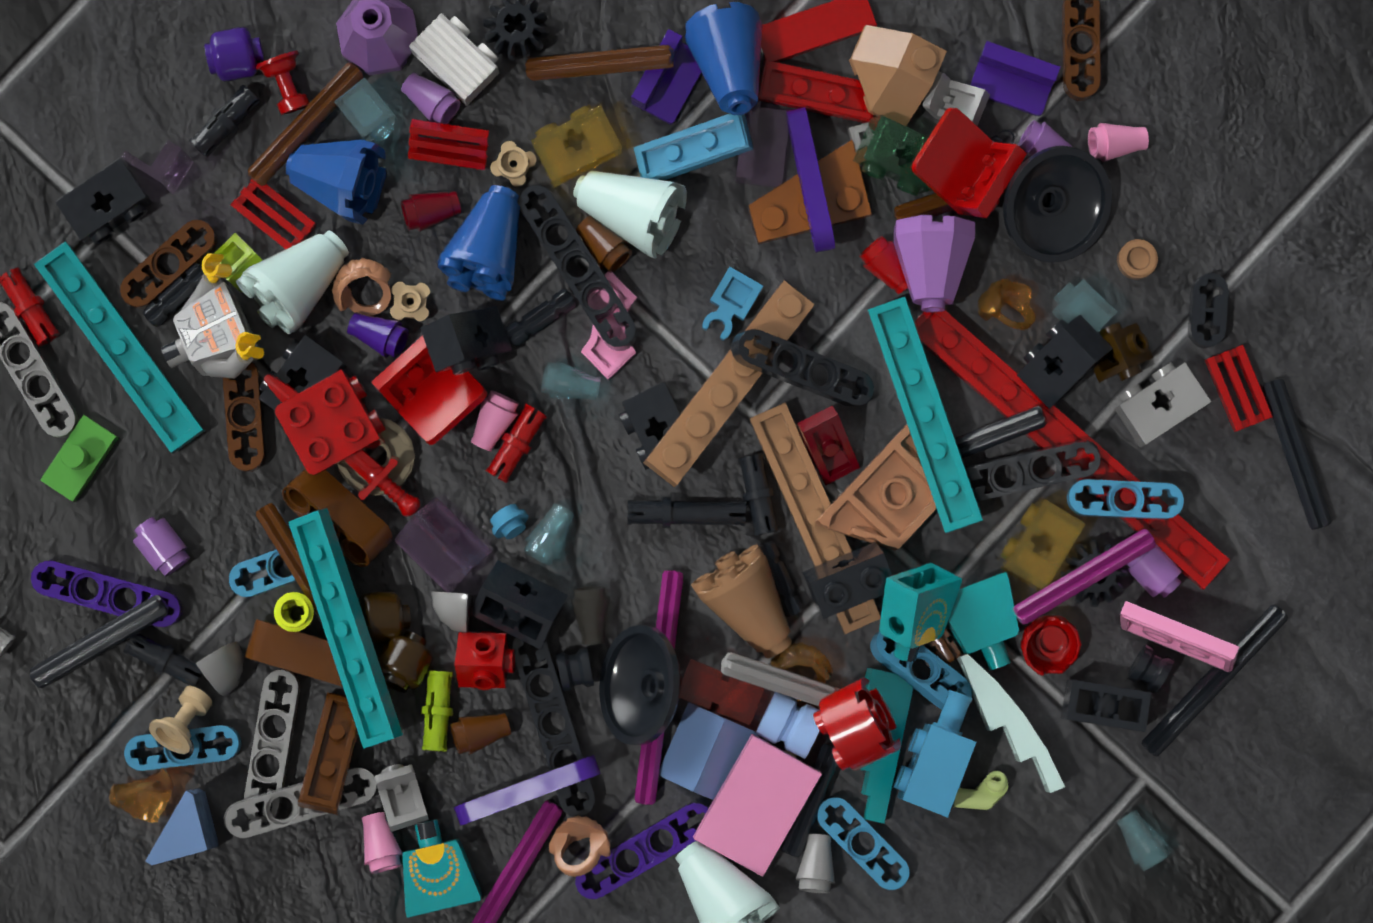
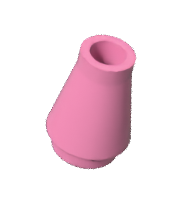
[1088,123,1149,162]
[471,390,519,452]
[361,812,403,874]

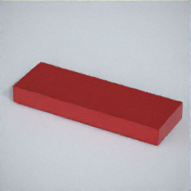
[761,0,877,62]
[758,60,873,123]

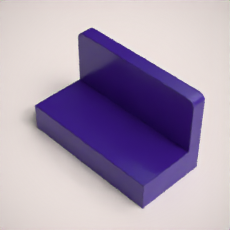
[631,29,702,125]
[970,41,1060,117]

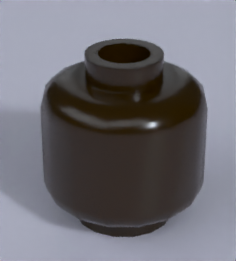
[358,592,411,644]
[378,631,433,693]

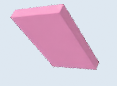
[1120,601,1239,672]
[693,734,822,877]

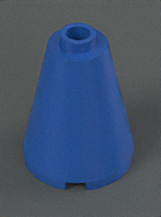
[685,2,762,115]

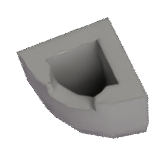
[431,592,472,632]
[196,641,244,696]

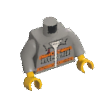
[161,253,264,378]

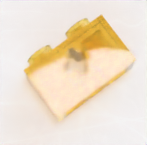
[531,105,623,188]
[1000,499,1085,591]

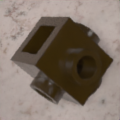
[1093,322,1153,383]

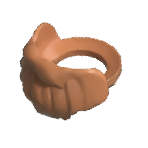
[332,258,391,316]
[549,815,611,877]

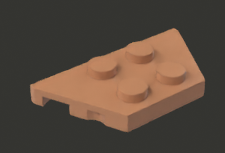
[815,424,936,551]

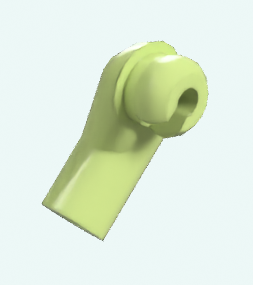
[953,771,1008,810]

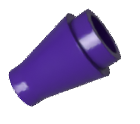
[347,312,409,358]

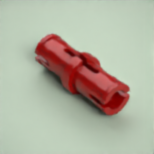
[0,267,61,347]
[485,404,547,484]

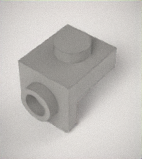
[923,71,990,126]
[374,764,429,832]

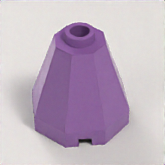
[336,0,418,76]
[894,215,975,312]

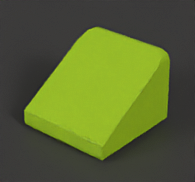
[214,233,263,293]

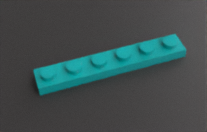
[34,241,205,454]
[868,296,984,533]
[288,508,403,749]

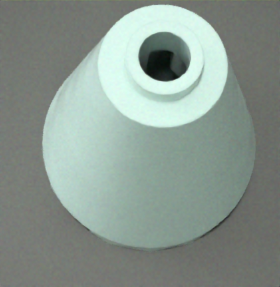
[573,171,687,258]

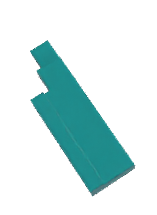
[860,668,913,823]

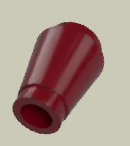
[401,191,461,232]

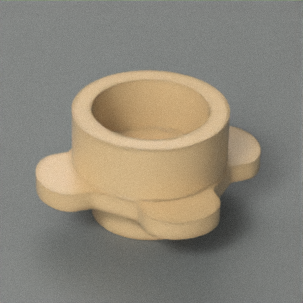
[490,141,536,187]
[390,282,430,322]

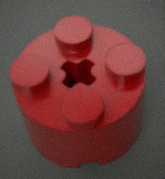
[813,677,901,771]

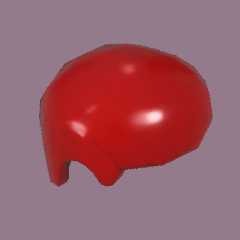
[1020,615,1082,676]

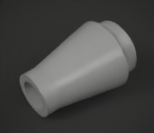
[796,834,835,893]

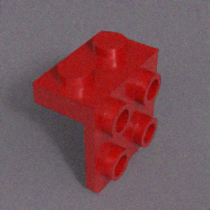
[911,107,1027,218]
[371,335,487,445]
[275,369,386,475]

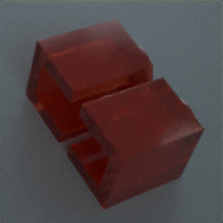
[680,659,765,725]

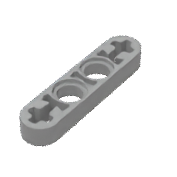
[0,302,79,438]
[243,670,300,823]
[224,767,376,838]

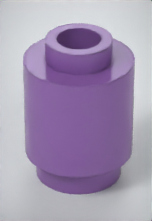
[133,517,190,577]
[1127,544,1182,598]

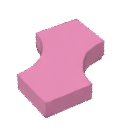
[581,271,637,381]

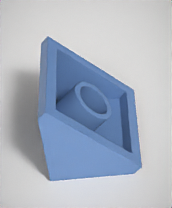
[659,703,759,800]
[145,788,219,865]

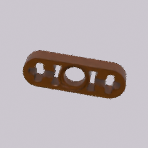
[1062,0,1100,101]
[120,220,217,309]
[223,362,266,472]

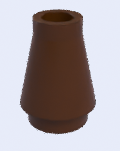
[576,216,632,273]
[450,712,511,755]

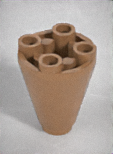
[691,544,792,658]

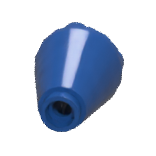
[438,185,520,300]

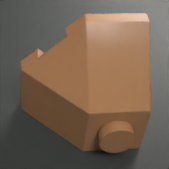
[849,25,947,130]

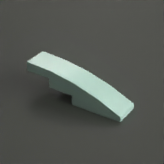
[957,654,1065,793]

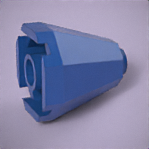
[286,140,386,225]

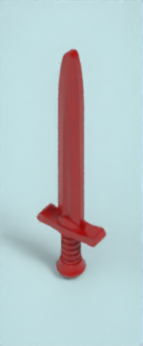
[264,374,420,517]

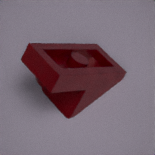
[797,406,860,485]

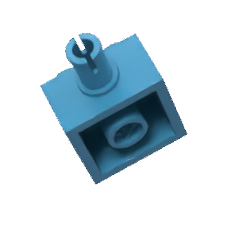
[894,690,976,818]

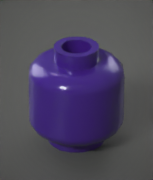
[204,27,264,82]

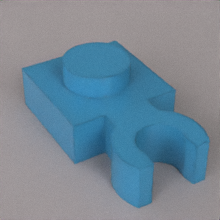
[702,266,763,341]

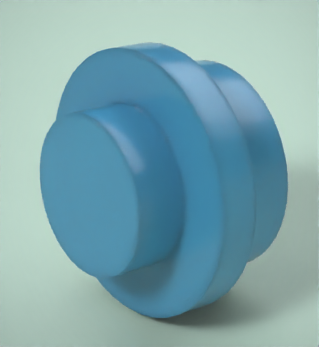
[490,504,528,539]

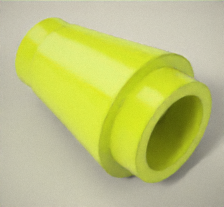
[274,592,314,632]

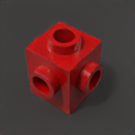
[454,631,515,690]

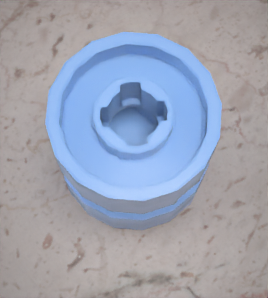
[755,692,820,759]

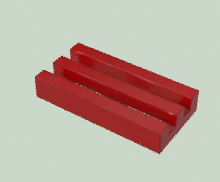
[408,119,489,170]
[230,179,316,250]
[1205,345,1273,432]

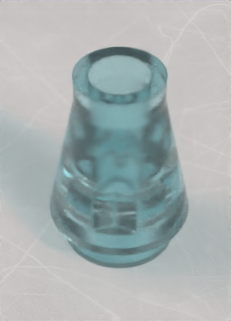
[541,360,601,400]
[524,504,574,565]
[1117,810,1170,872]

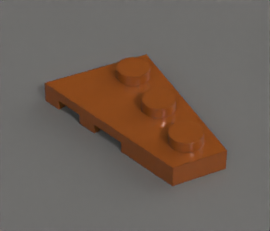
[748,140,872,245]

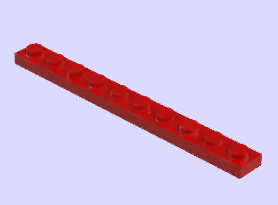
[915,310,1230,590]

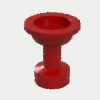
[256,50,309,115]

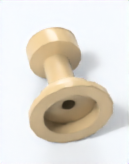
[149,686,212,754]

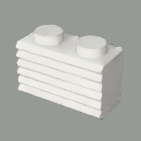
[409,13,499,106]

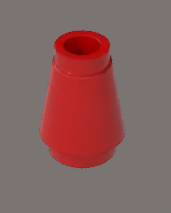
[859,236,908,295]

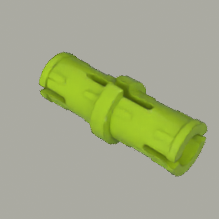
[421,671,453,752]

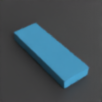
[633,114,754,181]

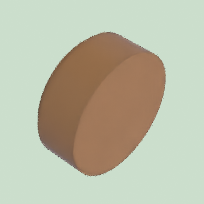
[1117,239,1158,280]

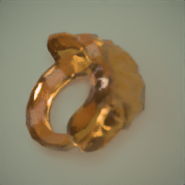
[977,279,1036,330]
[771,642,834,701]
[109,768,174,822]

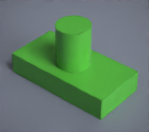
[40,415,119,503]

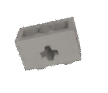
[1114,362,1211,447]

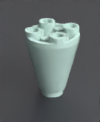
[236,230,349,334]
[675,841,780,923]

